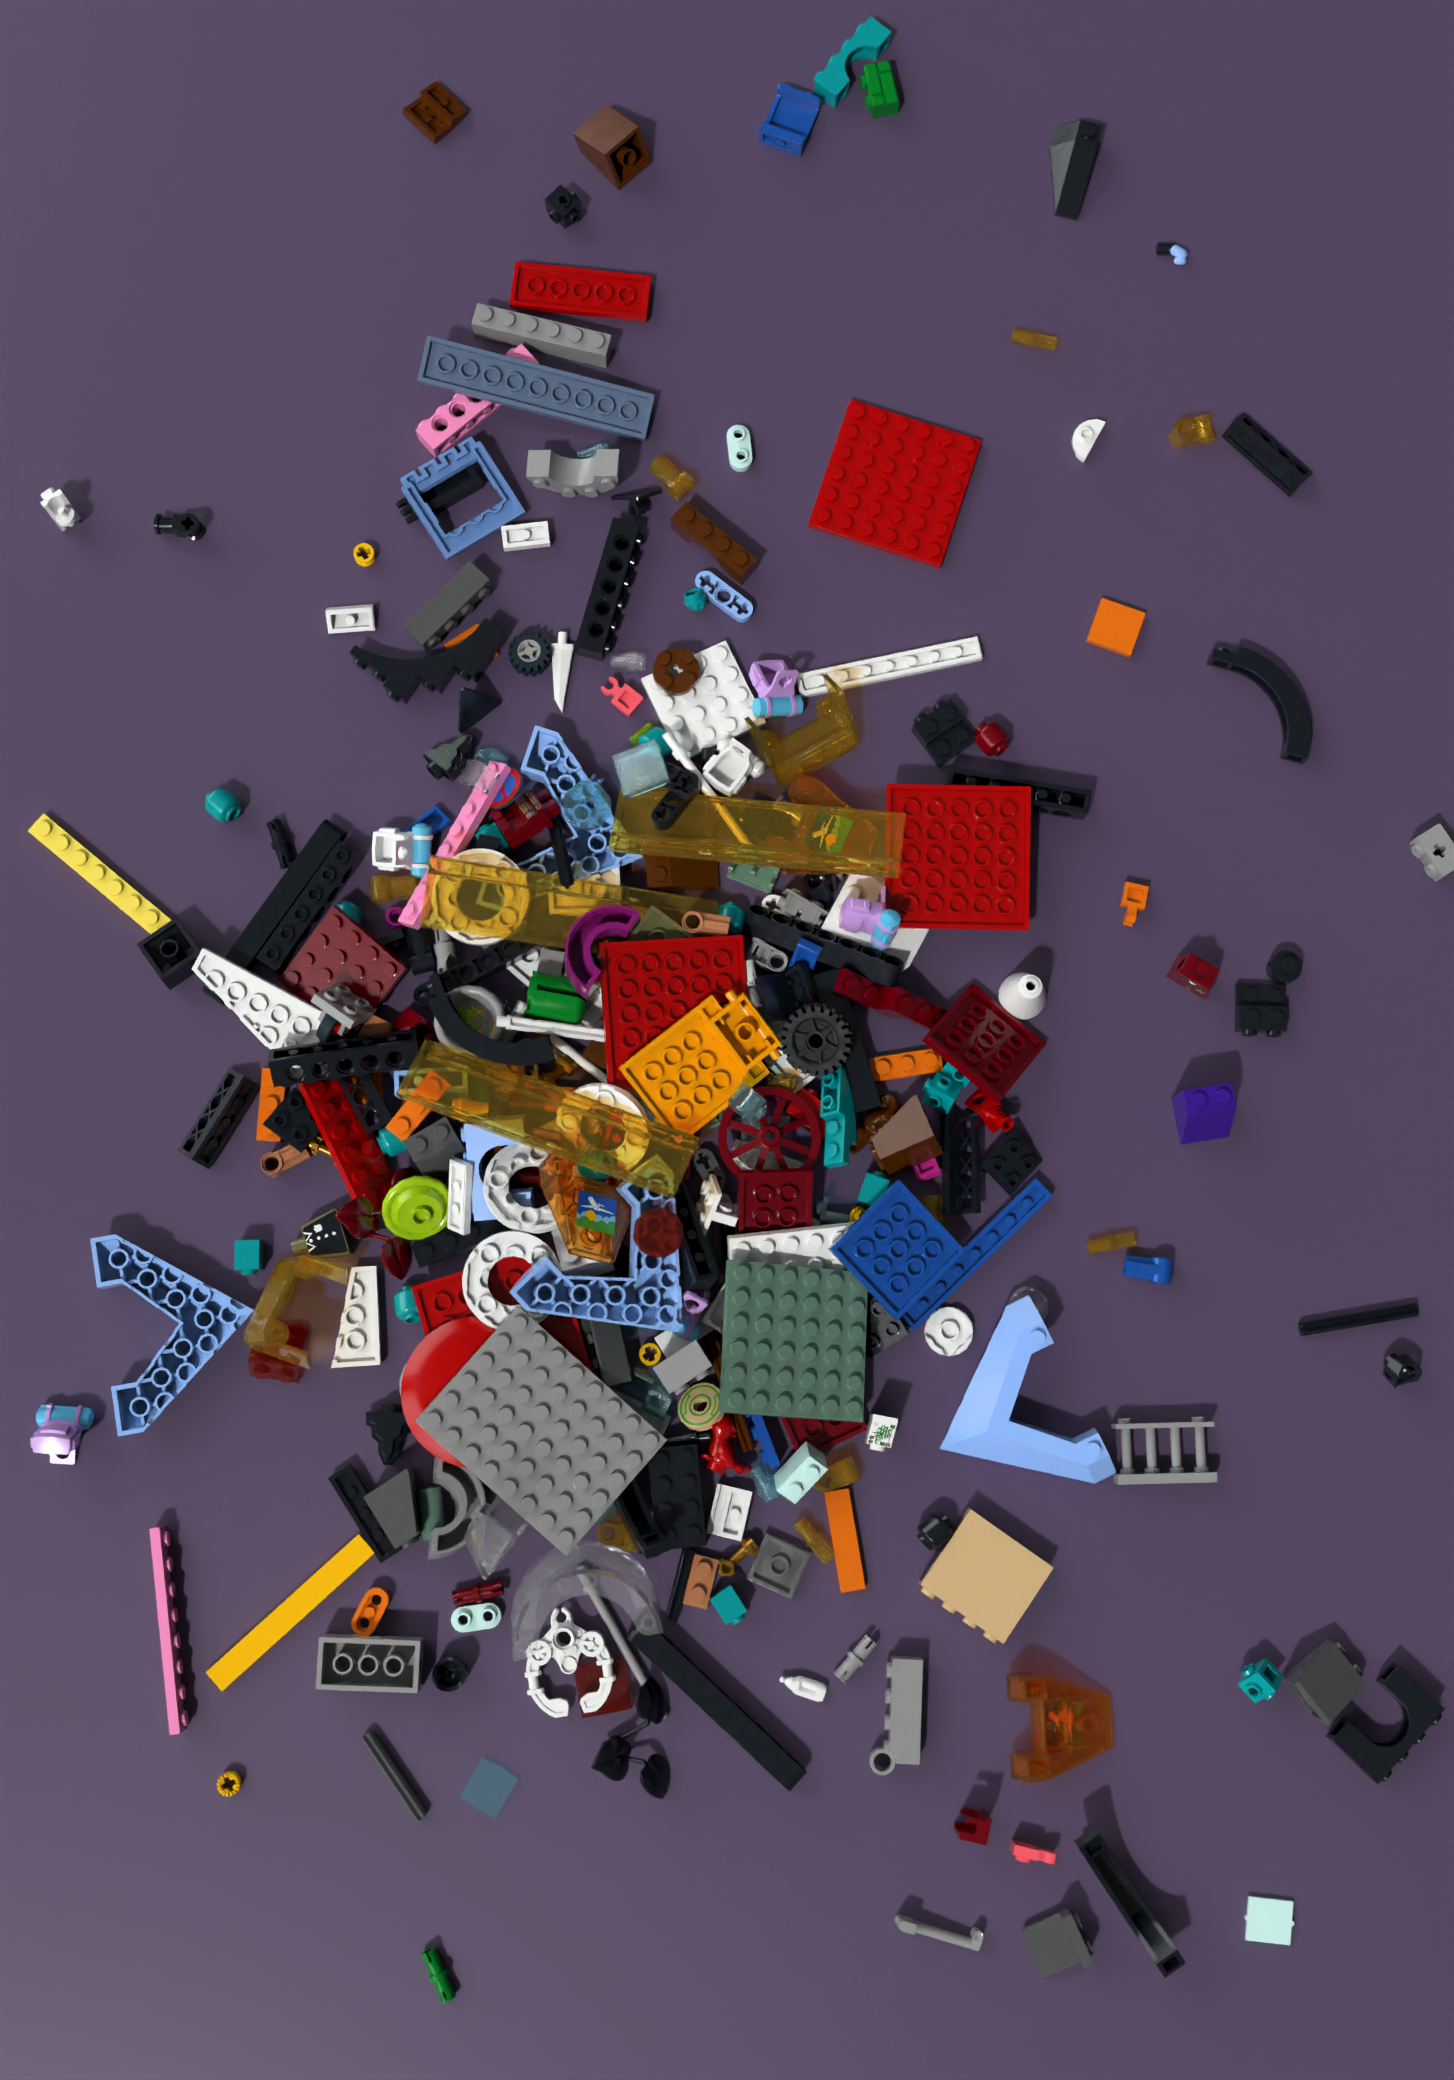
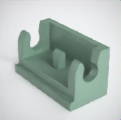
[727,850,780,895]

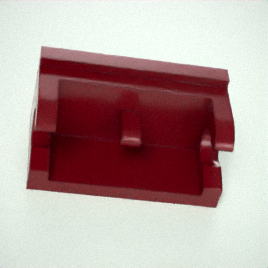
[953,1808,992,1846]

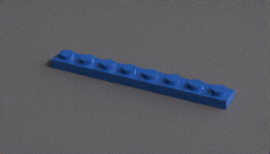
[901,1178,1053,1331]

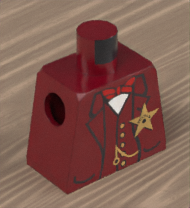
[1166,953,1220,1000]

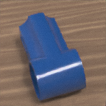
[1122,1255,1173,1285]

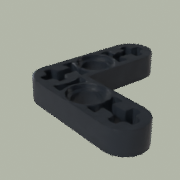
[638,756,700,830]

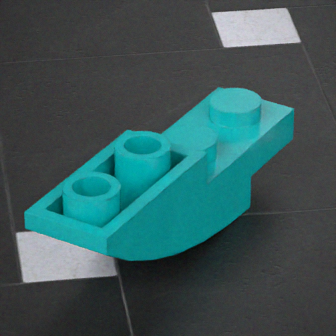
[820,1067,856,1169]

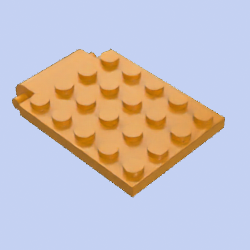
[618,989,782,1146]

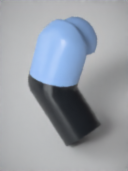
[1156,243,1188,265]

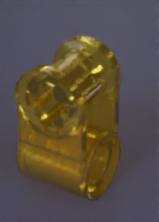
[1168,415,1216,447]
[813,1455,861,1493]
[597,1520,638,1553]

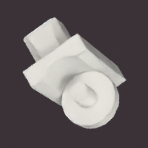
[40,487,81,532]

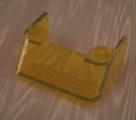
[744,674,859,786]
[244,1254,349,1369]

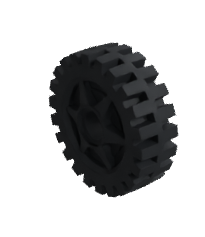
[780,1002,855,1077]

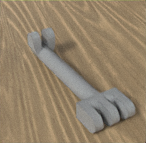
[894,1914,984,1951]

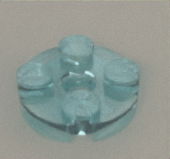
[563,781,611,830]

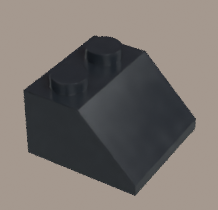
[137,917,201,990]

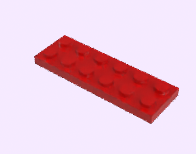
[510,261,651,323]
[298,1077,393,1212]

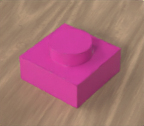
[913,1157,942,1183]

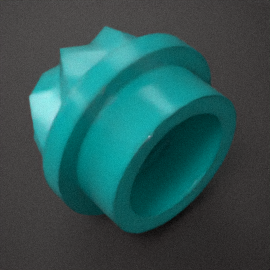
[683,587,706,612]

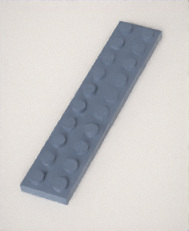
[417,335,655,442]

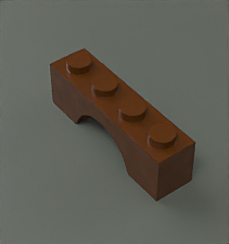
[671,501,757,586]

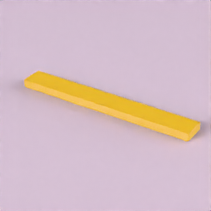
[206,1533,374,1691]

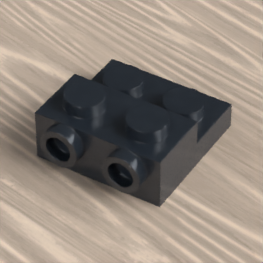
[911,699,976,768]
[1235,983,1287,1037]

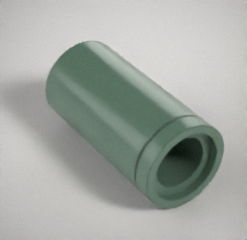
[416,1486,446,1541]

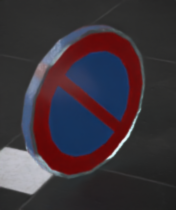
[489,768,523,809]

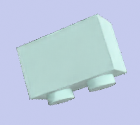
[773,1441,828,1504]

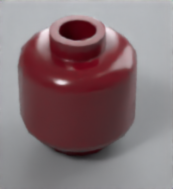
[975,722,1010,757]

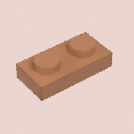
[682,1553,719,1610]

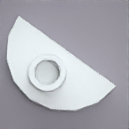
[1071,419,1106,463]

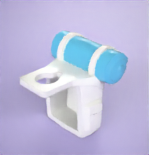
[372,823,433,879]

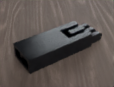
[396,465,484,524]

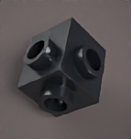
[545,184,581,229]

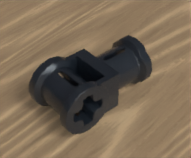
[154,513,205,541]

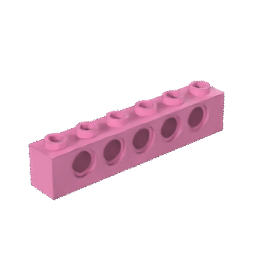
[416,344,540,459]

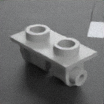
[777,888,828,927]

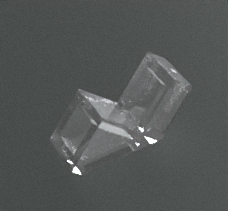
[455,759,500,795]

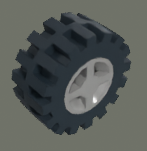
[508,631,551,677]

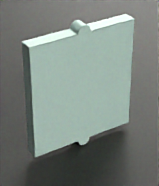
[1244,1895,1294,1945]

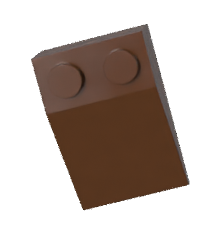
[644,839,719,894]

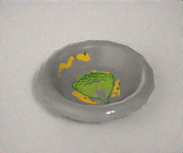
[434,985,505,1058]

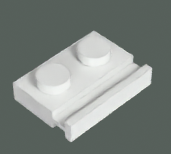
[706,1483,753,1541]

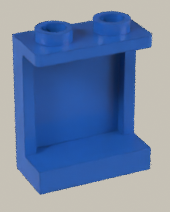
[759,83,821,157]

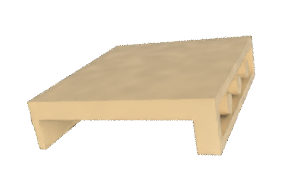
[918,1508,1054,1644]

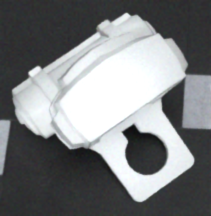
[702,736,766,797]

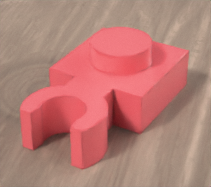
[601,676,644,718]
[1009,1839,1057,1865]

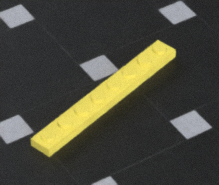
[28,813,171,934]

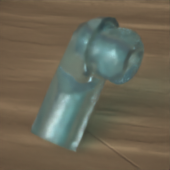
[474,747,511,765]

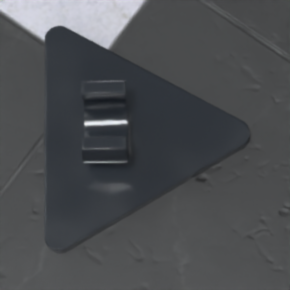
[611,490,662,515]
[458,687,501,733]

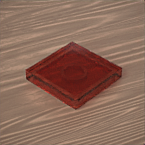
[574,1657,632,1719]

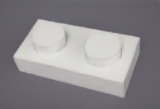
[501,521,550,552]

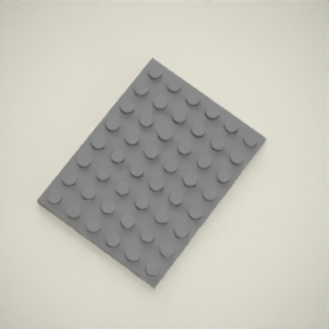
[415,1306,667,1556]

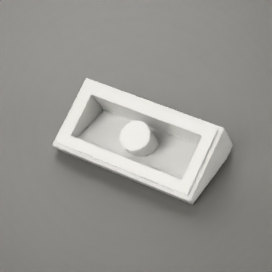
[325,604,375,634]

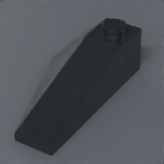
[1049,120,1102,221]

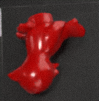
[699,1413,752,1475]

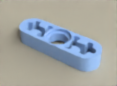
[695,571,753,623]

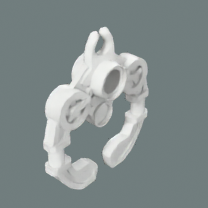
[525,1606,617,1718]

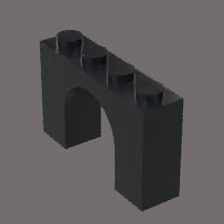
[1326,1662,1445,1784]

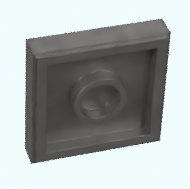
[746,1532,812,1600]

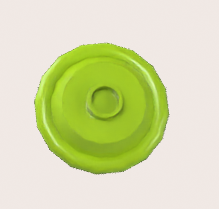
[381,1176,449,1240]

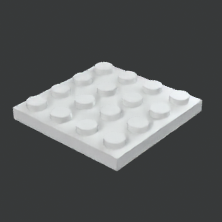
[641,640,766,763]

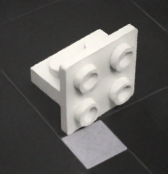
[694,1174,738,1237]

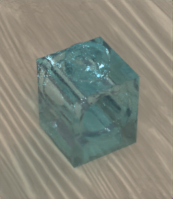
[728,1082,767,1124]

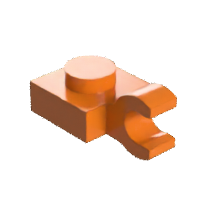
[1120,882,1149,927]

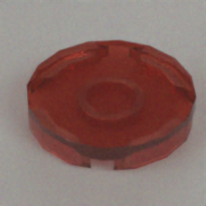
[633,1208,684,1258]

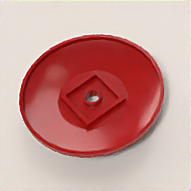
[401,1316,496,1468]

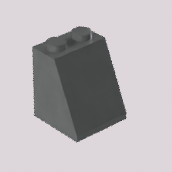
[402,1117,466,1183]
[363,1467,421,1549]
[1283,1639,1366,1726]

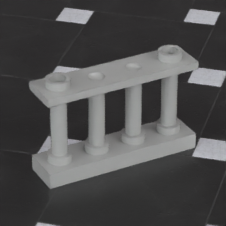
[1111,1416,1217,1485]

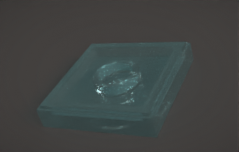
[612,739,670,800]

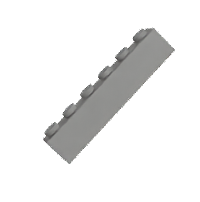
[471,303,613,368]

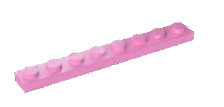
[398,761,511,930]
[149,1526,188,1735]

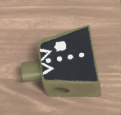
[291,1208,353,1260]

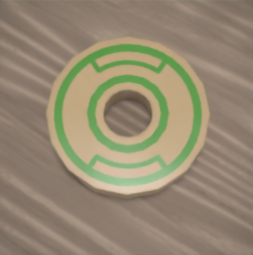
[678,1382,724,1432]

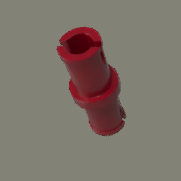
[452,1579,505,1607]

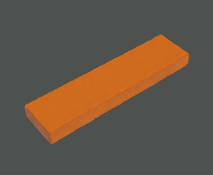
[824,1488,866,1593]

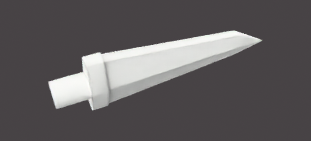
[550,632,574,713]

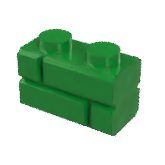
[859,61,900,119]

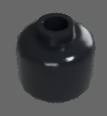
[917,1513,954,1551]

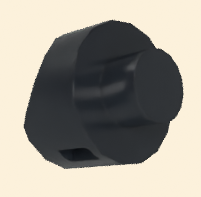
[803,869,838,903]
[1266,951,1302,984]
[1383,1353,1422,1389]
[432,1655,468,1692]

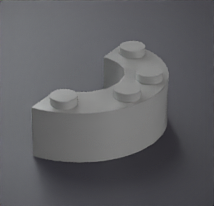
[526,449,620,498]
[428,1457,485,1559]

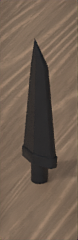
[662,1431,712,1447]

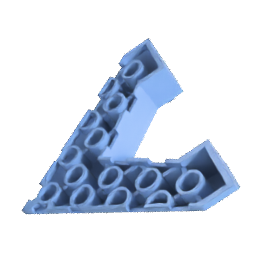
[476,725,643,911]
[509,1155,684,1333]
[90,1234,254,1437]
[939,1295,1117,1484]

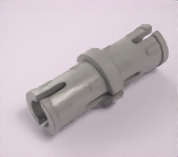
[833,1634,878,1684]

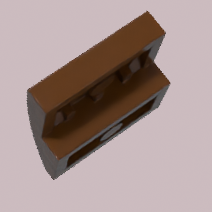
[403,81,468,144]

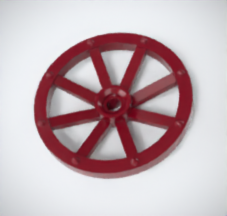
[718,1086,821,1178]

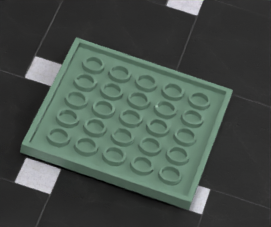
[719,1260,868,1422]

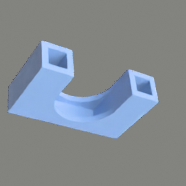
[460,1115,535,1221]

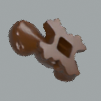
[850,1094,900,1155]

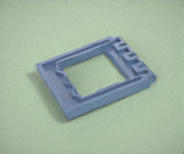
[400,436,526,561]

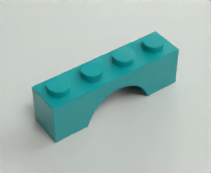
[813,16,892,109]

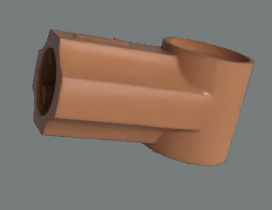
[682,910,731,936]
[260,1145,311,1178]

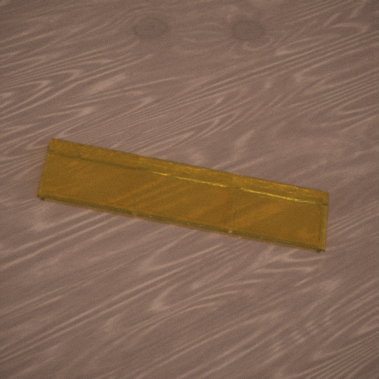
[609,788,906,879]
[420,855,718,954]
[396,1039,701,1198]

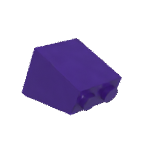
[1171,1083,1237,1145]

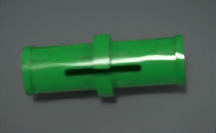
[421,1946,456,2004]

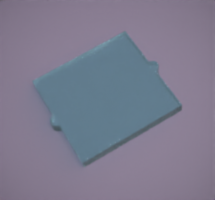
[459,1757,518,1819]

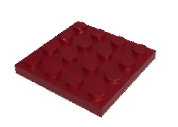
[278,906,409,1038]
[922,982,1047,1104]

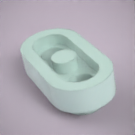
[727,425,752,472]
[451,1602,502,1632]

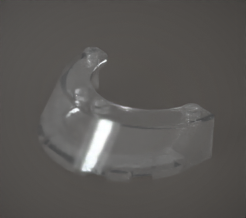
[464,1496,529,1581]
[511,1541,664,1661]

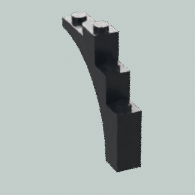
[349,618,508,704]

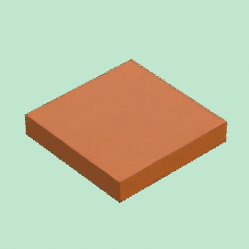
[1086,598,1146,658]

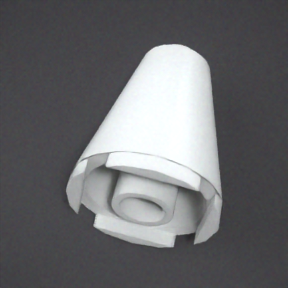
[998,972,1046,1020]

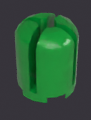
[524,970,587,1025]

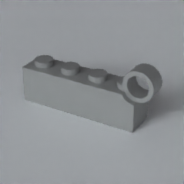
[869,1656,923,1775]

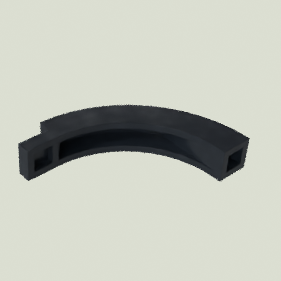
[1206,646,1311,764]
[427,973,558,1066]
[614,1478,670,1559]
[1074,1826,1186,1978]

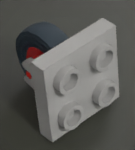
[311,983,376,1042]

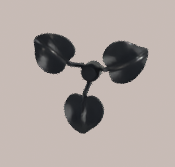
[591,1677,670,1799]

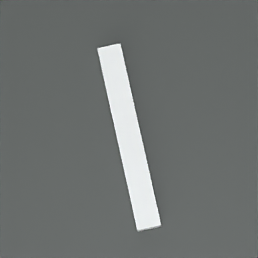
[796,636,983,698]

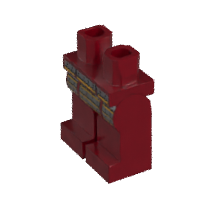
[488,789,561,849]

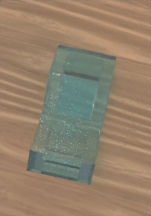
[623,1365,673,1420]

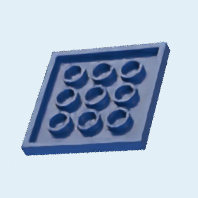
[828,1180,966,1320]

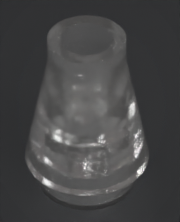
[611,650,646,673]

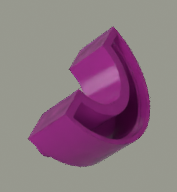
[564,905,641,1000]

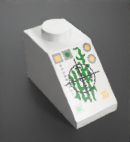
[865,1413,898,1452]

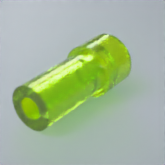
[628,722,653,746]

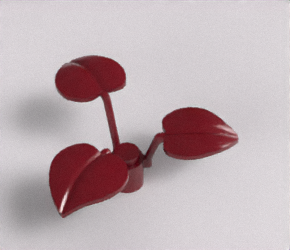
[335,1166,419,1280]

